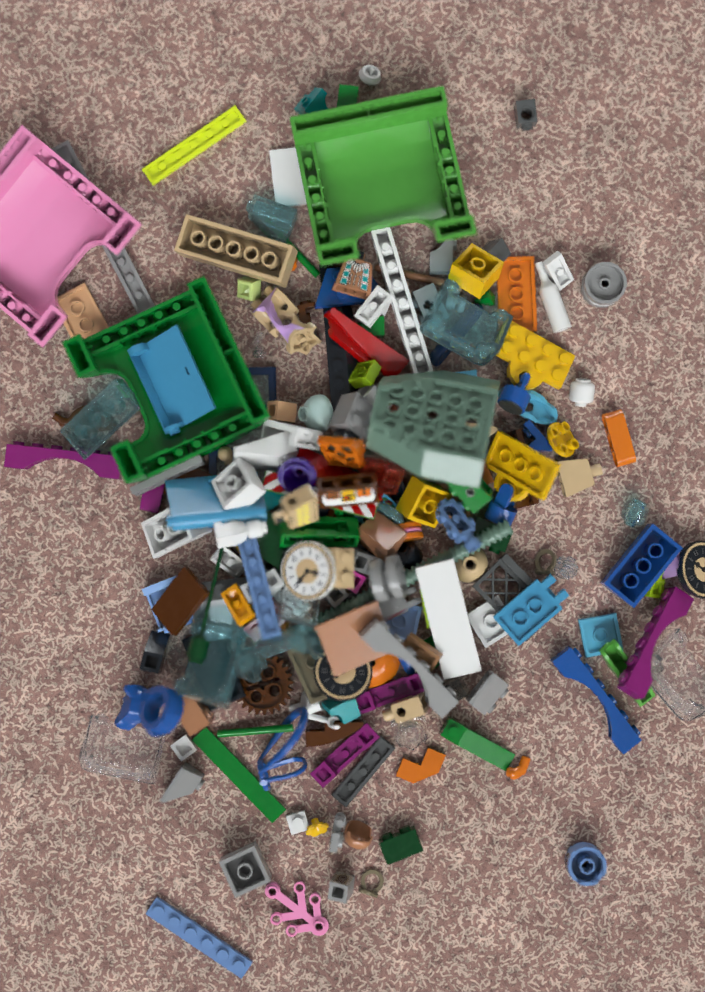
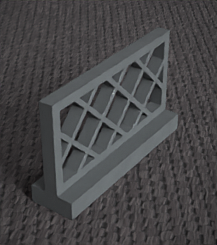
[472,553,538,642]

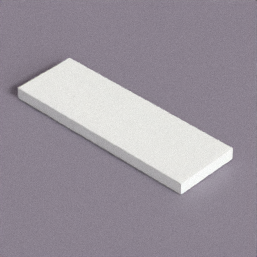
[415,558,482,680]

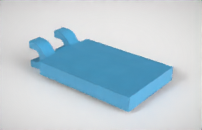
[493,573,570,646]

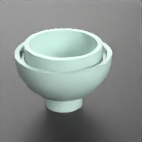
[298,394,333,432]

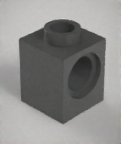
[514,99,538,131]

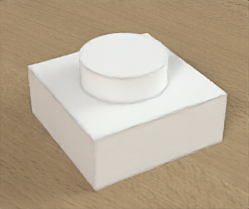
[170,734,197,762]
[286,810,309,835]

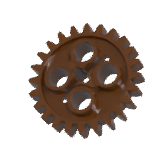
[236,652,295,716]

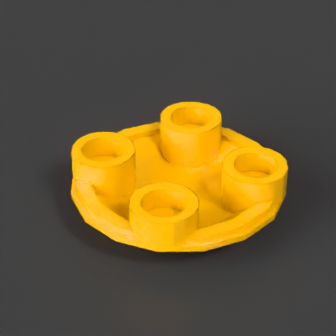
[547,421,579,457]

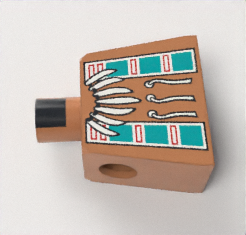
[332,251,372,300]

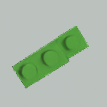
[599,639,656,707]

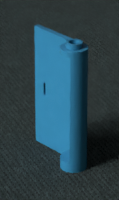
[127,325,216,436]
[165,471,267,531]

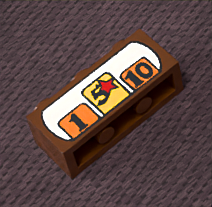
[317,472,379,509]

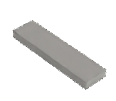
[130,455,205,496]

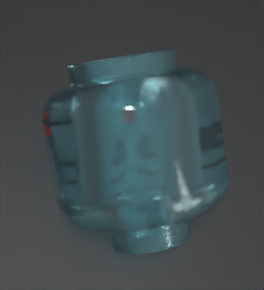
[620,498,649,528]

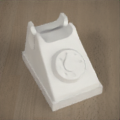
[141,508,213,559]

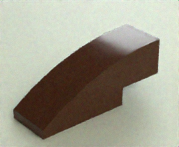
[306,719,364,747]

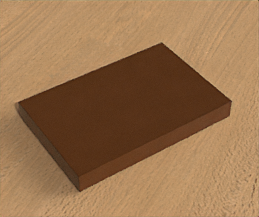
[151,566,210,636]

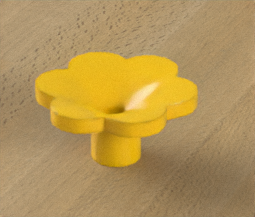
[305,818,329,837]

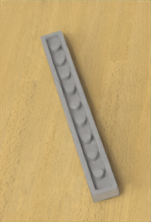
[51,140,155,314]

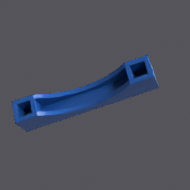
[550,646,642,755]

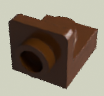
[296,300,315,324]

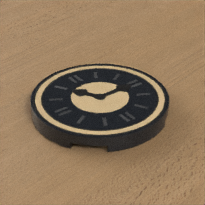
[677,541,705,599]
[314,650,373,702]

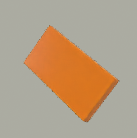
[496,256,537,334]

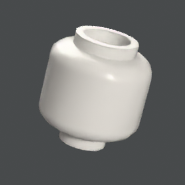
[569,378,595,407]

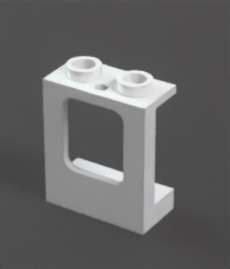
[260,419,324,451]

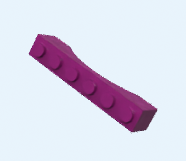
[4,441,122,480]
[617,587,694,700]

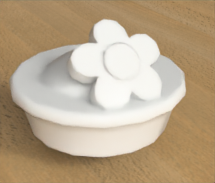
[358,65,381,86]

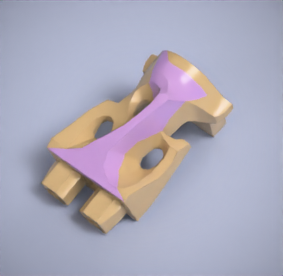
[251,285,322,355]

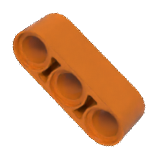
[602,409,636,467]

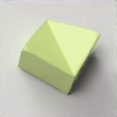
[237,276,261,301]

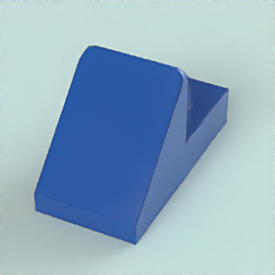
[522,419,553,452]

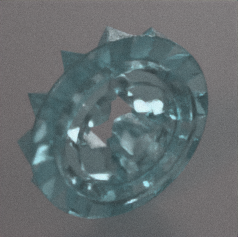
[378,502,405,524]

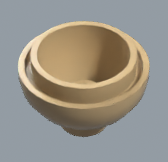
[455,549,488,583]

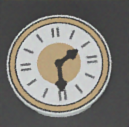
[281,541,336,601]

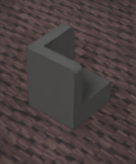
[482,238,511,262]

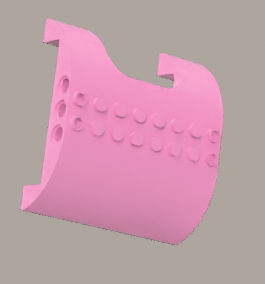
[0,126,142,347]

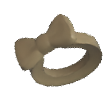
[535,549,557,575]
[359,869,384,898]

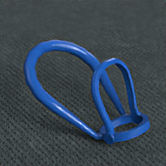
[257,707,309,791]

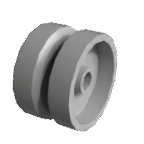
[581,262,627,308]
[368,554,407,602]

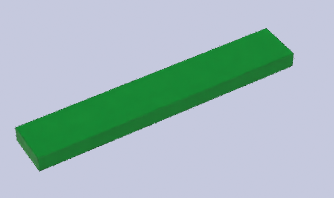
[192,726,286,823]

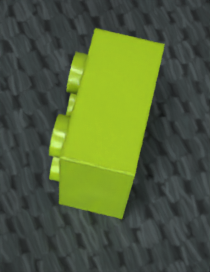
[348,359,382,389]

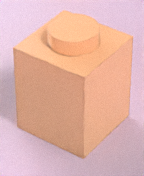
[267,401,297,423]

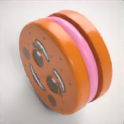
[397,521,424,542]

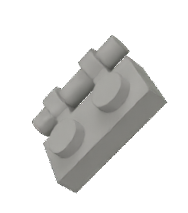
[329,812,346,853]

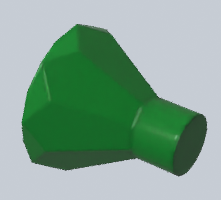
[474,288,495,306]

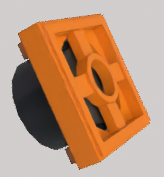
[317,429,366,469]

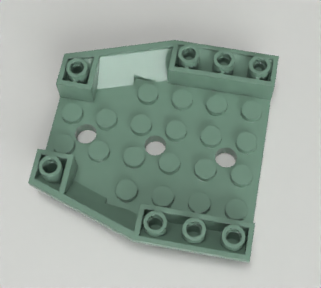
[366,370,501,489]

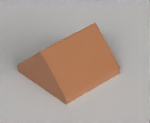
[358,511,408,562]

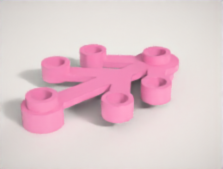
[265,881,329,937]

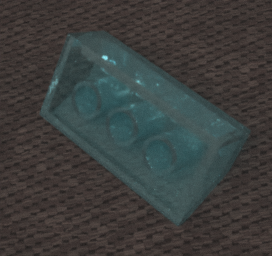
[59,379,141,460]

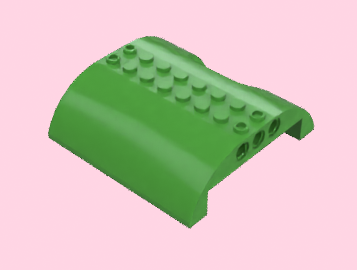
[290,86,477,266]

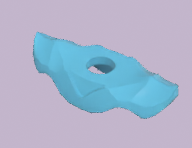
[498,387,558,426]

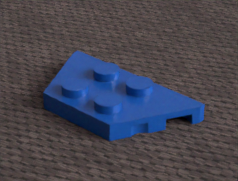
[314,267,379,309]

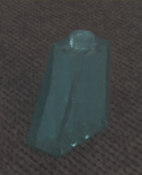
[246,194,298,244]

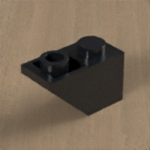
[140,630,170,674]

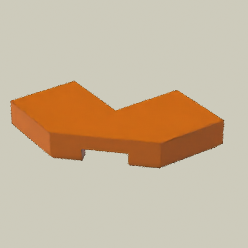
[396,747,446,784]

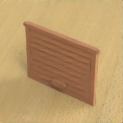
[313,600,388,677]

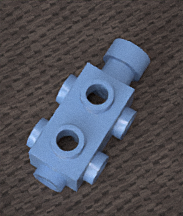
[435,498,482,553]

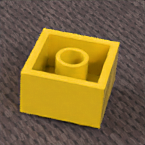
[447,243,504,299]
[395,475,452,528]

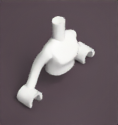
[289,691,340,730]

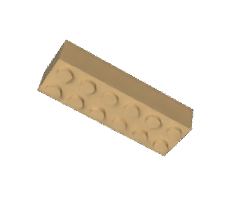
[174,214,298,288]

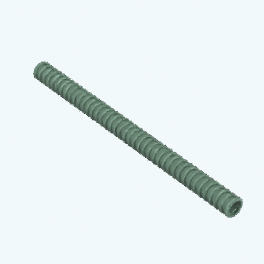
[287,519,513,644]

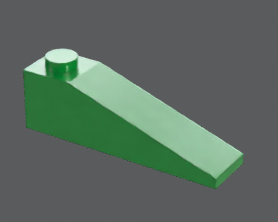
[439,716,515,771]

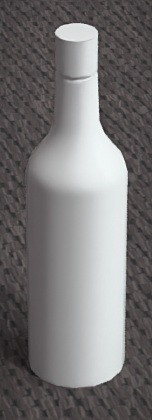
[535,261,572,333]

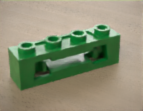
[278,516,360,548]

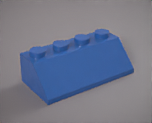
[600,523,683,608]

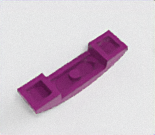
[355,673,424,715]
[310,723,380,788]

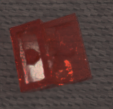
[359,457,405,494]

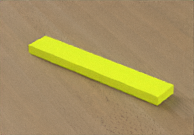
[142,105,246,186]

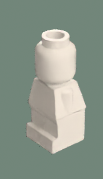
[214,520,267,549]

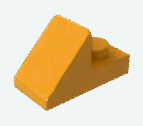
[220,583,256,627]

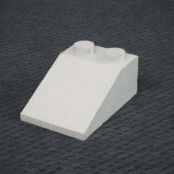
[232,431,297,471]

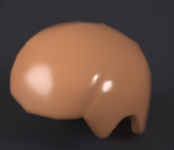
[343,820,373,850]

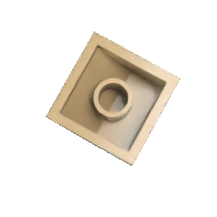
[328,548,354,588]

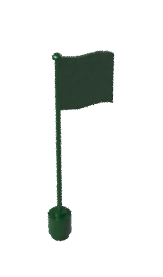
[187,511,284,664]

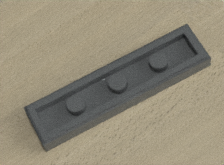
[331,735,395,807]

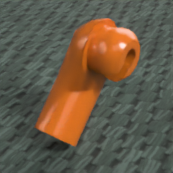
[506,755,531,780]

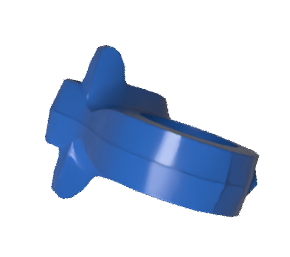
[114,684,184,737]

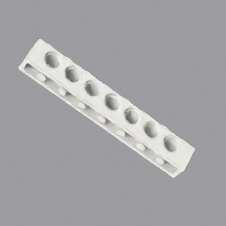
[371,227,433,374]

